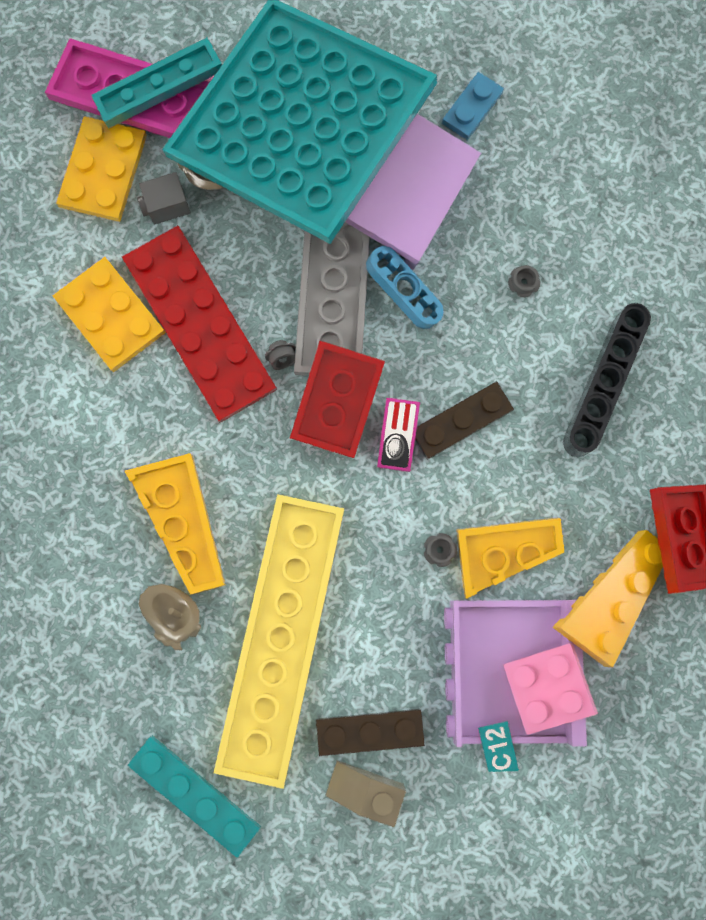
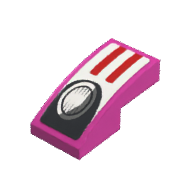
[377,398,420,472]

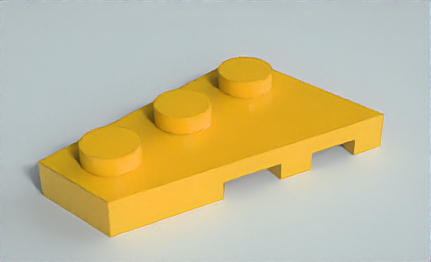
[456,517,564,599]

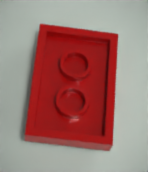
[290,340,385,458]
[650,484,706,594]

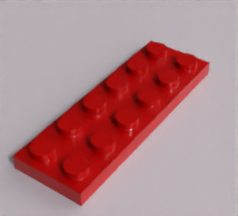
[122,225,277,423]

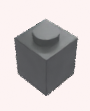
[137,172,191,225]

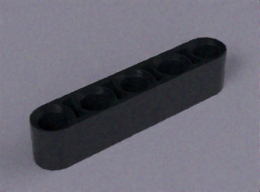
[563,303,651,458]

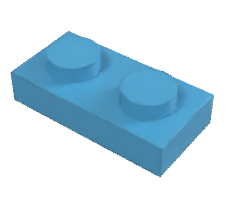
[442,72,504,141]

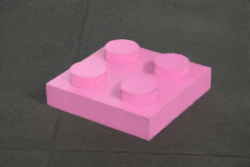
[503,643,598,735]

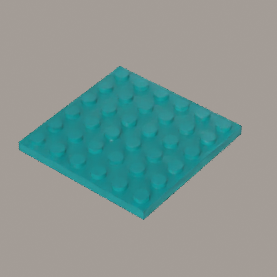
[162,0,437,244]

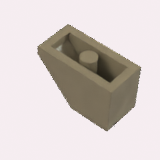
[325,760,406,828]

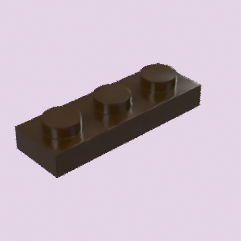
[415,381,514,460]
[316,709,425,756]

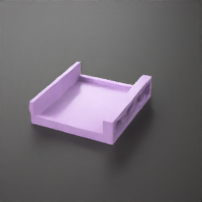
[345,114,481,270]
[444,600,587,747]

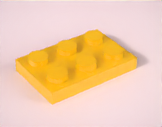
[56,116,147,222]
[52,257,166,373]

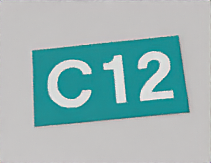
[478,721,519,772]

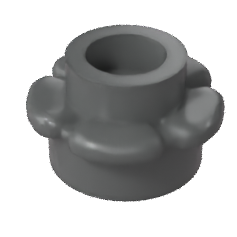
[508,265,541,297]
[265,340,296,370]
[424,533,457,567]

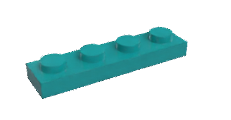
[91,37,222,129]
[127,735,261,858]

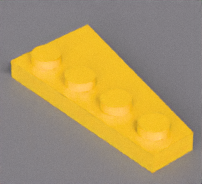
[125,453,226,595]
[552,530,663,668]

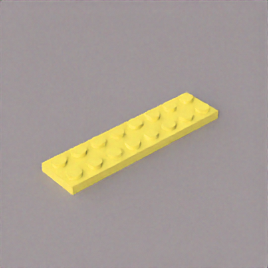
[214,494,344,789]

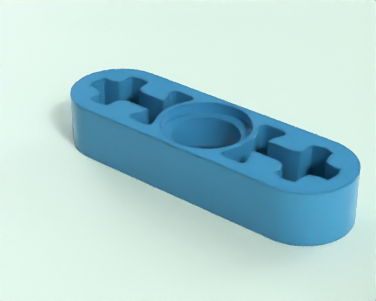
[366,246,444,329]

